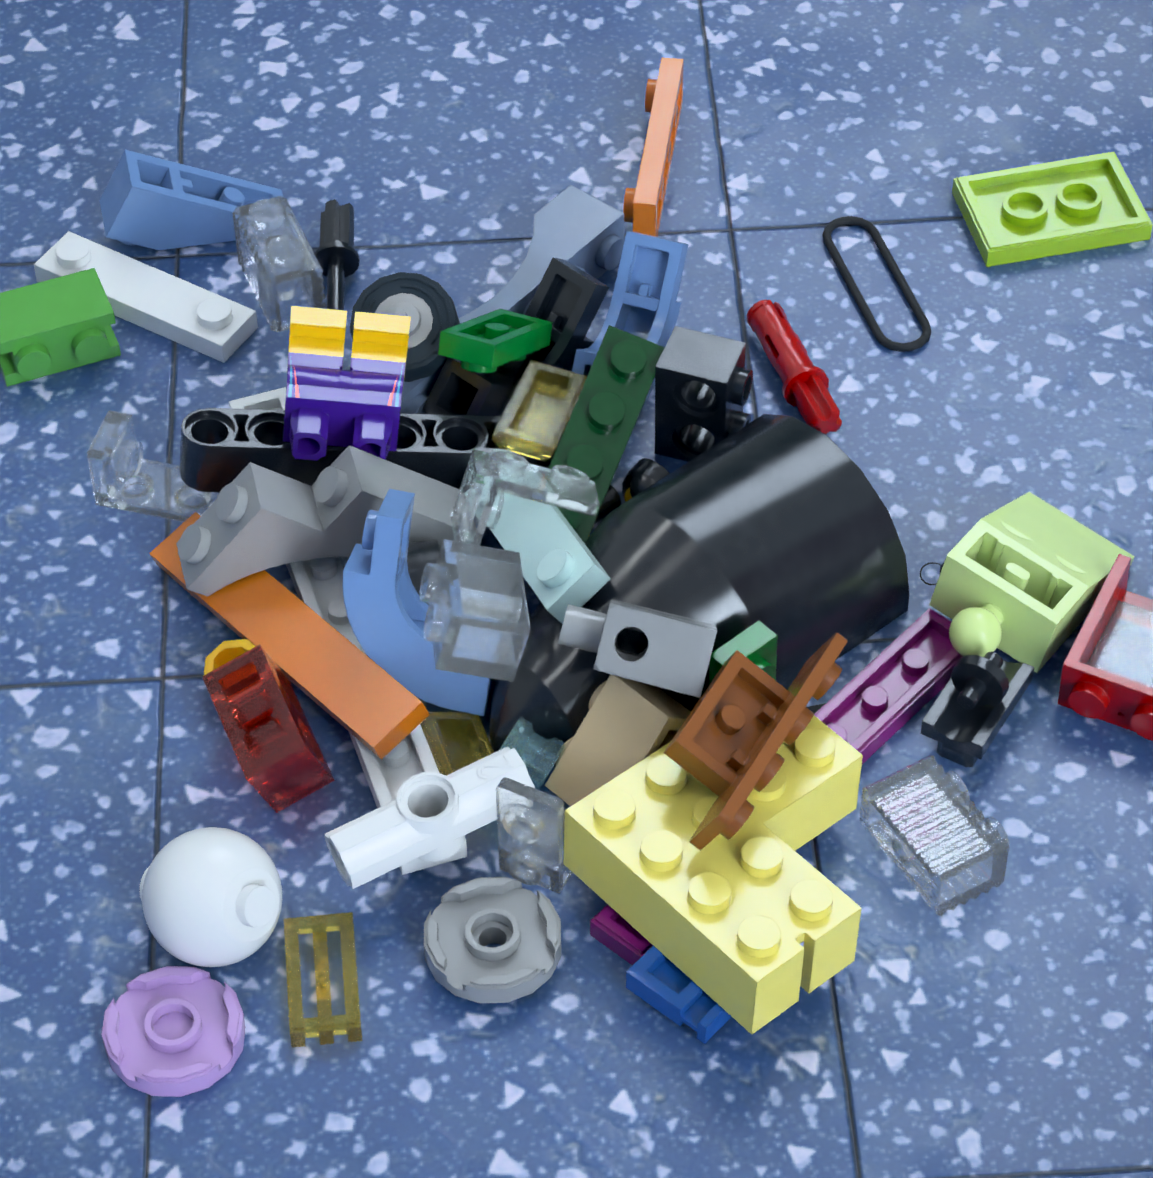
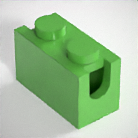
[0,268,121,387]

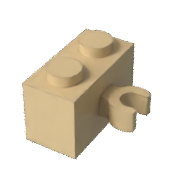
[545,675,691,807]

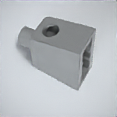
[558,600,717,698]

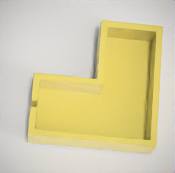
[563,716,863,1035]

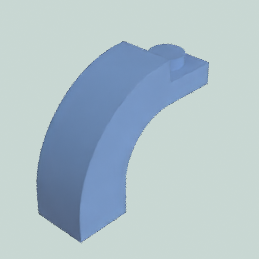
[564,231,689,411]
[342,489,502,716]

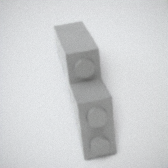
[176,445,480,597]

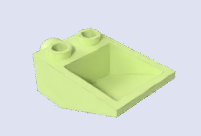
[929,492,1135,673]

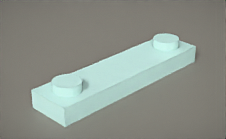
[464,448,611,624]

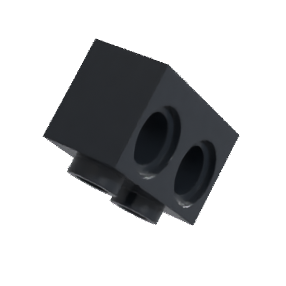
[655,326,753,462]

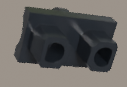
[921,652,1034,767]

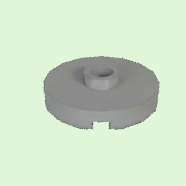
[424,877,562,1004]

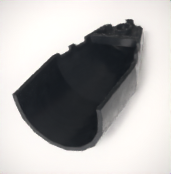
[489,414,909,767]

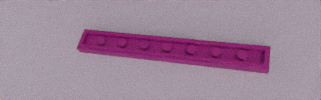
[590,608,964,965]

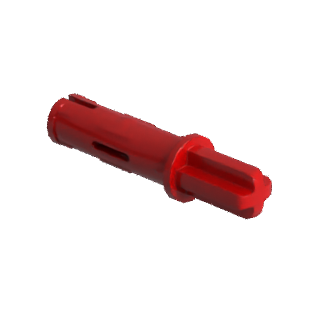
[746,300,842,435]

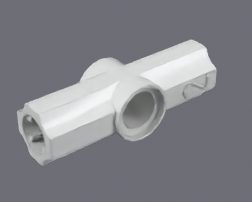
[324,746,537,889]

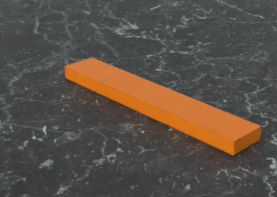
[149,512,430,760]

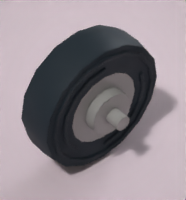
[350,272,460,382]

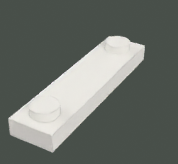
[34,231,258,363]

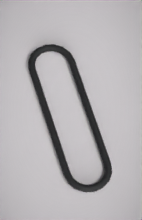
[822,216,932,352]

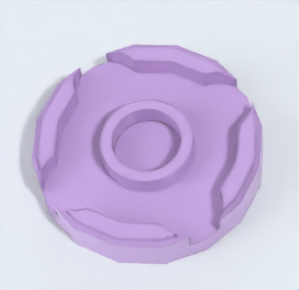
[102,966,246,1097]

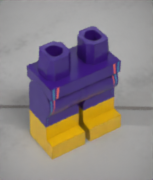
[283,306,411,461]

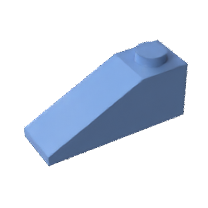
[99,150,290,250]

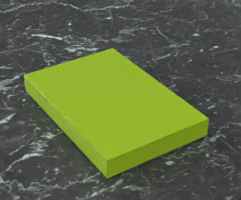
[952,152,1153,267]

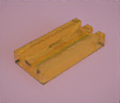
[284,912,363,1048]

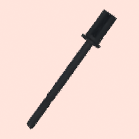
[313,199,360,370]

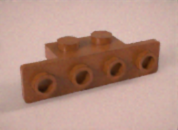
[664,632,848,851]

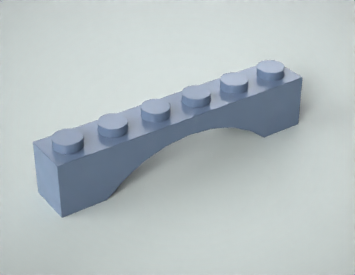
[343,185,625,414]

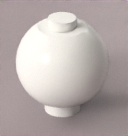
[140,827,282,967]

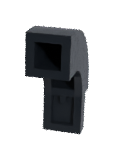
[422,257,609,417]

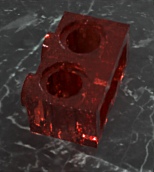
[202,645,335,813]

